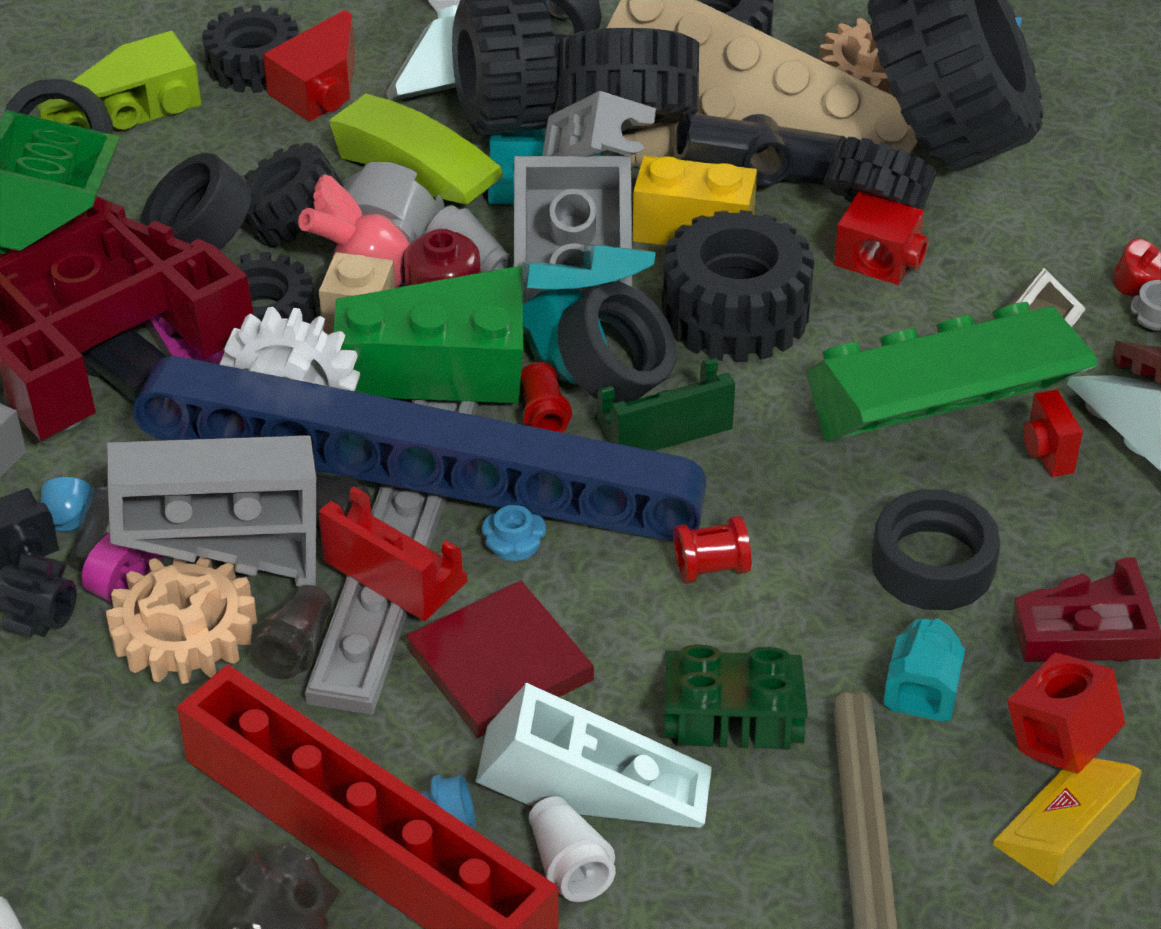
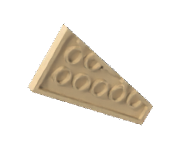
[607,0,918,156]

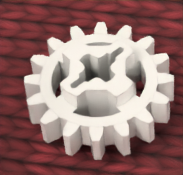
[220,307,360,391]

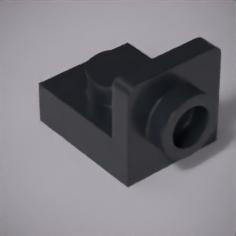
[0,487,60,570]

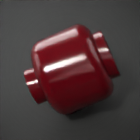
[404,229,481,286]

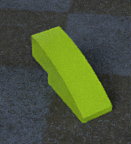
[329,94,503,204]

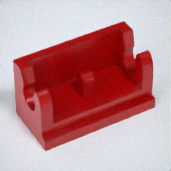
[318,487,468,622]

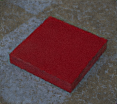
[406,580,594,739]

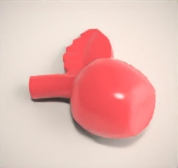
[298,174,410,288]

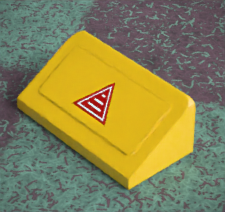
[993,758,1142,885]

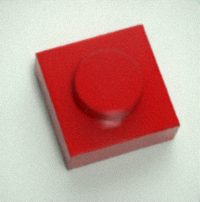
[1023,389,1083,478]

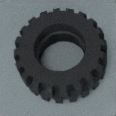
[867,0,1043,170]

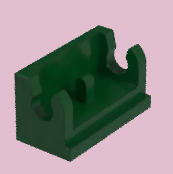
[595,357,736,451]

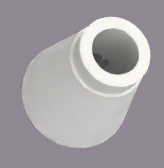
[529,796,616,902]

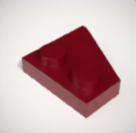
[1012,557,1161,662]

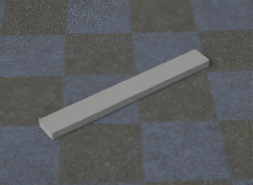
[305,399,479,715]

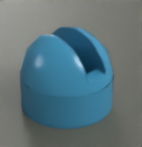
[40,477,94,532]

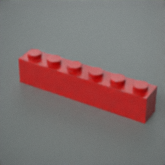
[177,664,559,929]

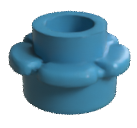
[482,505,546,561]
[420,774,476,830]

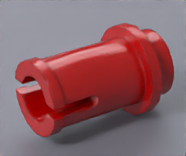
[520,362,572,433]

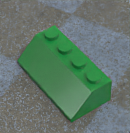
[0,110,120,254]
[806,301,1098,442]

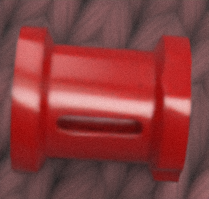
[673,516,752,584]

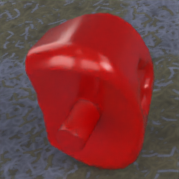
[1113,238,1161,296]

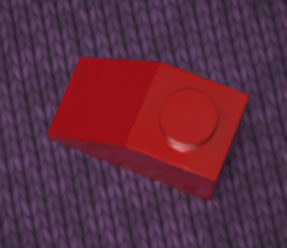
[263,10,355,122]

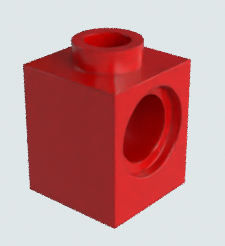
[834,191,929,286]
[1007,652,1126,774]

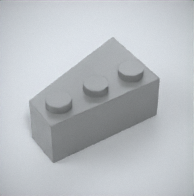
[107,436,316,590]

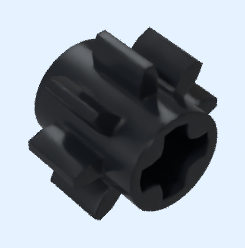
[0,553,77,638]

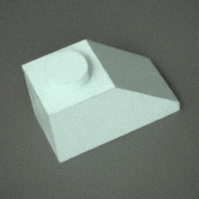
[386,5,458,101]

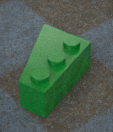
[333,266,523,403]

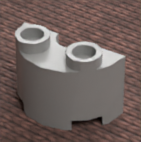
[319,162,445,243]

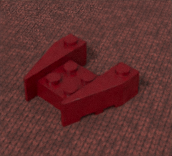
[0,196,254,441]

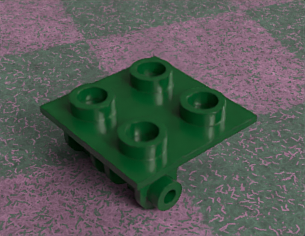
[664,644,808,750]

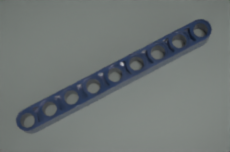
[133,356,707,541]

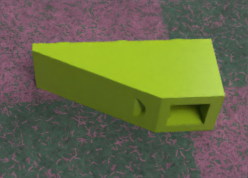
[37,30,201,132]

